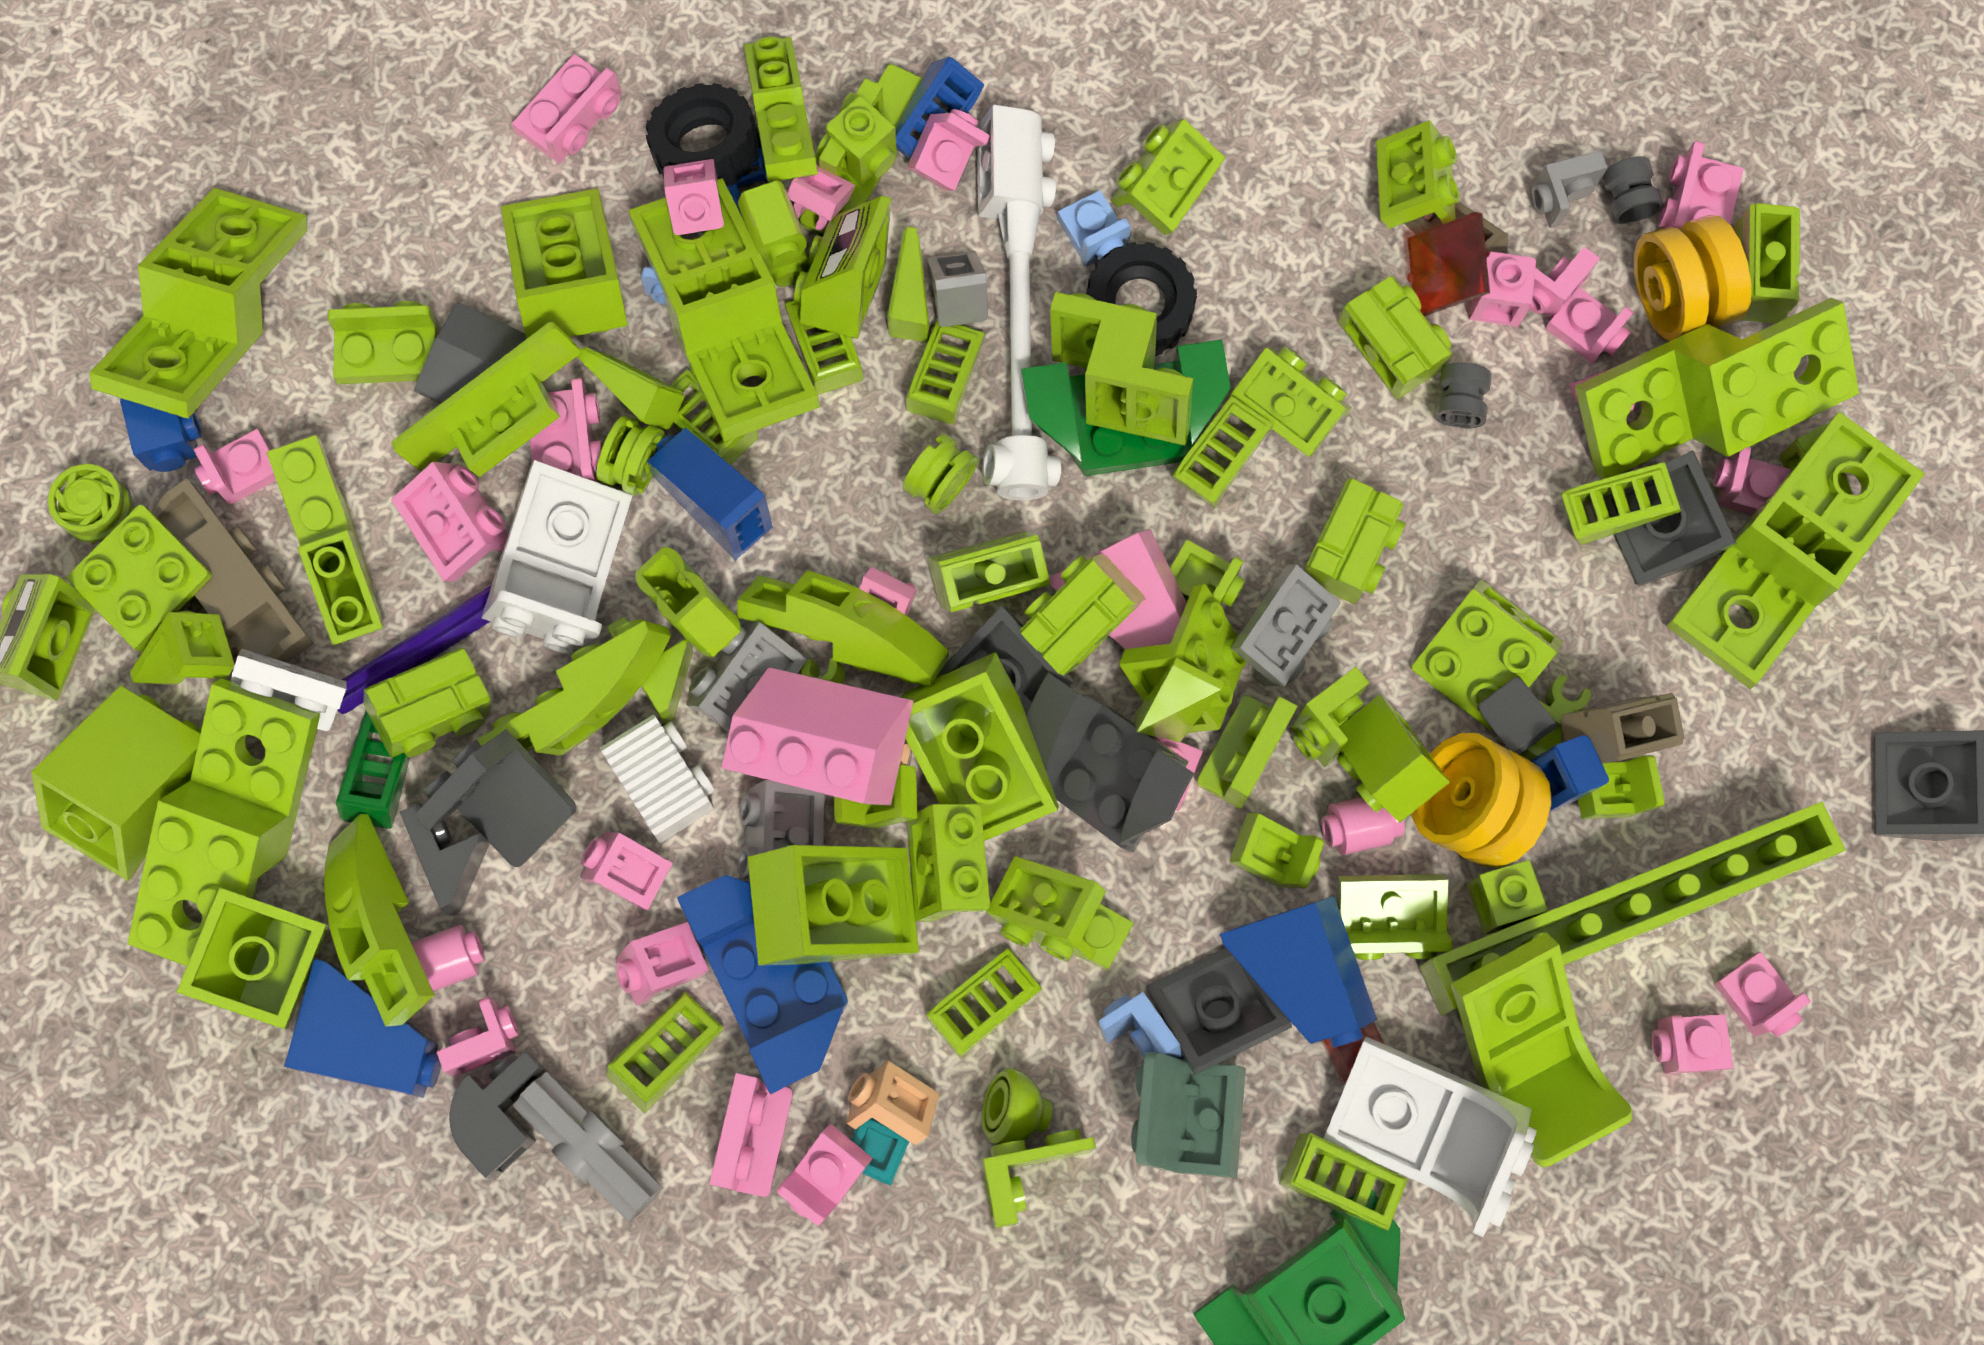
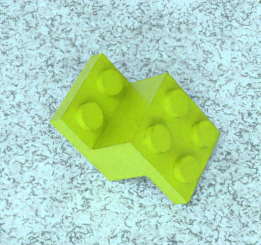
[1050,292,1194,445]

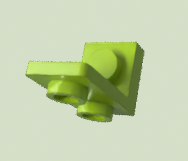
[130,611,235,684]

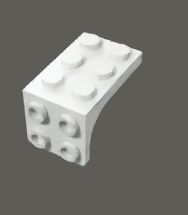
[481,460,633,654]
[1324,1037,1537,1237]

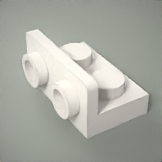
[230,649,347,731]

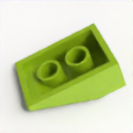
[501,188,628,339]
[901,652,1059,841]
[747,845,919,966]

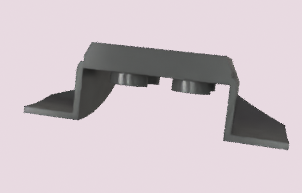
[1026,672,1195,853]

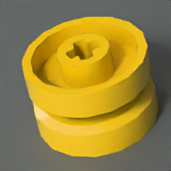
[1634,215,1751,341]
[1411,733,1551,868]

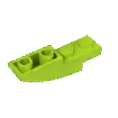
[744,36,818,182]
[266,435,385,646]
[737,570,949,686]
[477,619,671,756]
[324,814,435,1027]

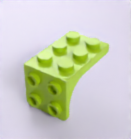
[1451,932,1633,1167]

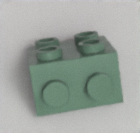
[1131,1052,1246,1179]

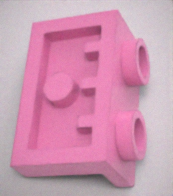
[511,54,622,164]
[1657,141,1744,229]
[530,378,603,483]
[391,462,508,582]
[709,1073,793,1197]

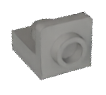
[1532,150,1608,228]

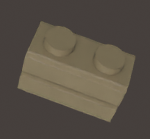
[1560,693,1685,763]

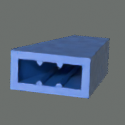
[647,428,773,561]
[1220,896,1377,1048]
[284,959,441,1098]

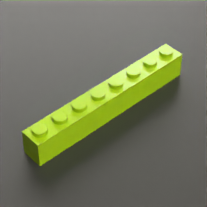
[1419,801,1846,1016]

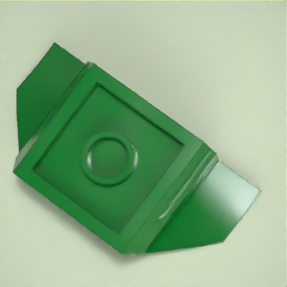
[1021,339,1231,476]
[1193,1190,1405,1345]

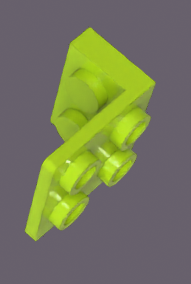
[65,505,212,652]
[1412,579,1564,730]
[1119,584,1247,733]
[981,1129,1096,1229]

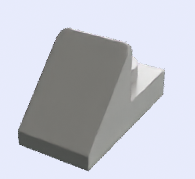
[927,251,988,327]

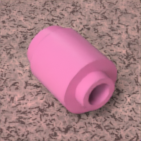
[1321,797,1405,855]
[411,924,486,992]

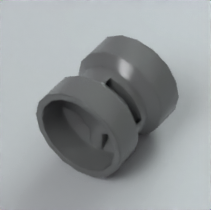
[1602,156,1664,224]
[1435,362,1492,429]

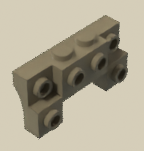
[151,478,314,683]

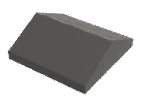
[414,302,526,404]
[1603,450,1737,587]
[936,606,1075,716]
[1875,730,1984,841]
[1146,948,1292,1075]

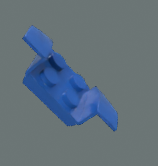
[677,875,848,1095]

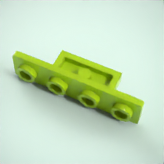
[800,64,923,237]
[391,322,580,478]

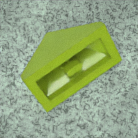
[1134,657,1224,743]

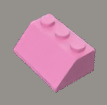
[721,667,914,805]

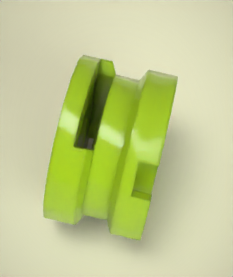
[596,415,665,497]
[903,433,979,514]
[47,463,133,544]

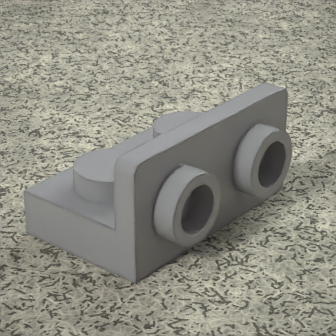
[1231,564,1341,686]
[686,622,808,733]
[738,780,824,883]

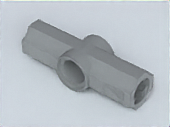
[513,1071,664,1222]

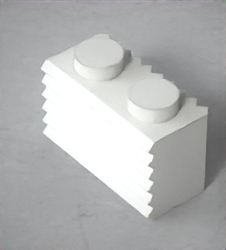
[600,714,715,843]

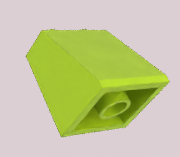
[31,685,201,881]

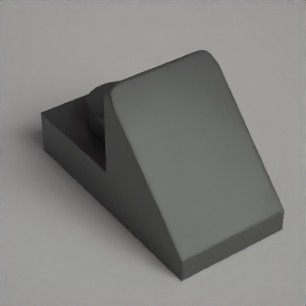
[400,803,490,916]

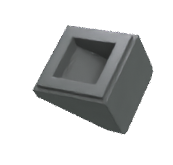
[1477,676,1558,755]

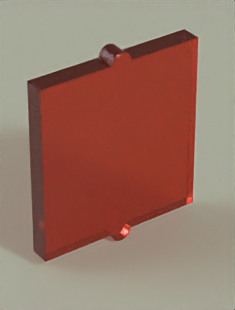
[1407,212,1490,317]

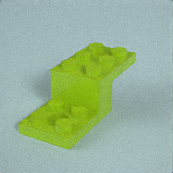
[628,178,820,442]
[89,188,307,419]
[1575,298,1859,479]
[1666,411,1925,689]
[127,678,320,966]

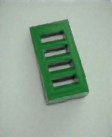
[336,711,410,829]

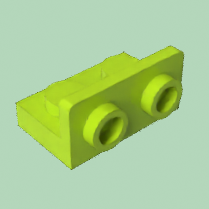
[1110,118,1226,235]
[1376,120,1460,229]
[327,301,439,384]
[1230,346,1352,457]
[1292,667,1370,768]
[1196,695,1298,809]
[907,804,990,922]
[986,856,1106,962]

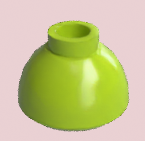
[982,1068,1053,1144]

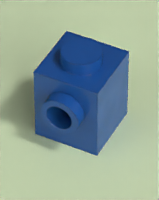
[120,399,202,472]

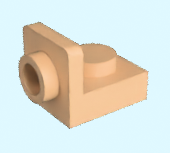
[846,1060,940,1145]

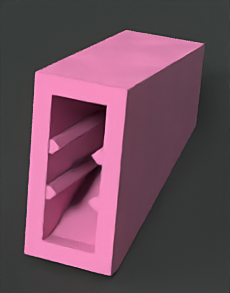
[1049,529,1187,649]

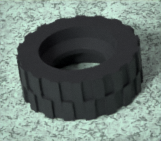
[646,83,761,186]
[1086,242,1197,357]

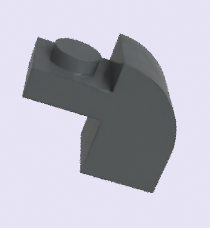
[449,1051,548,1180]

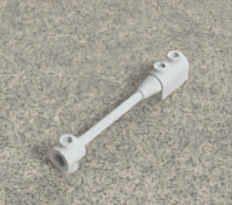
[977,104,1061,500]

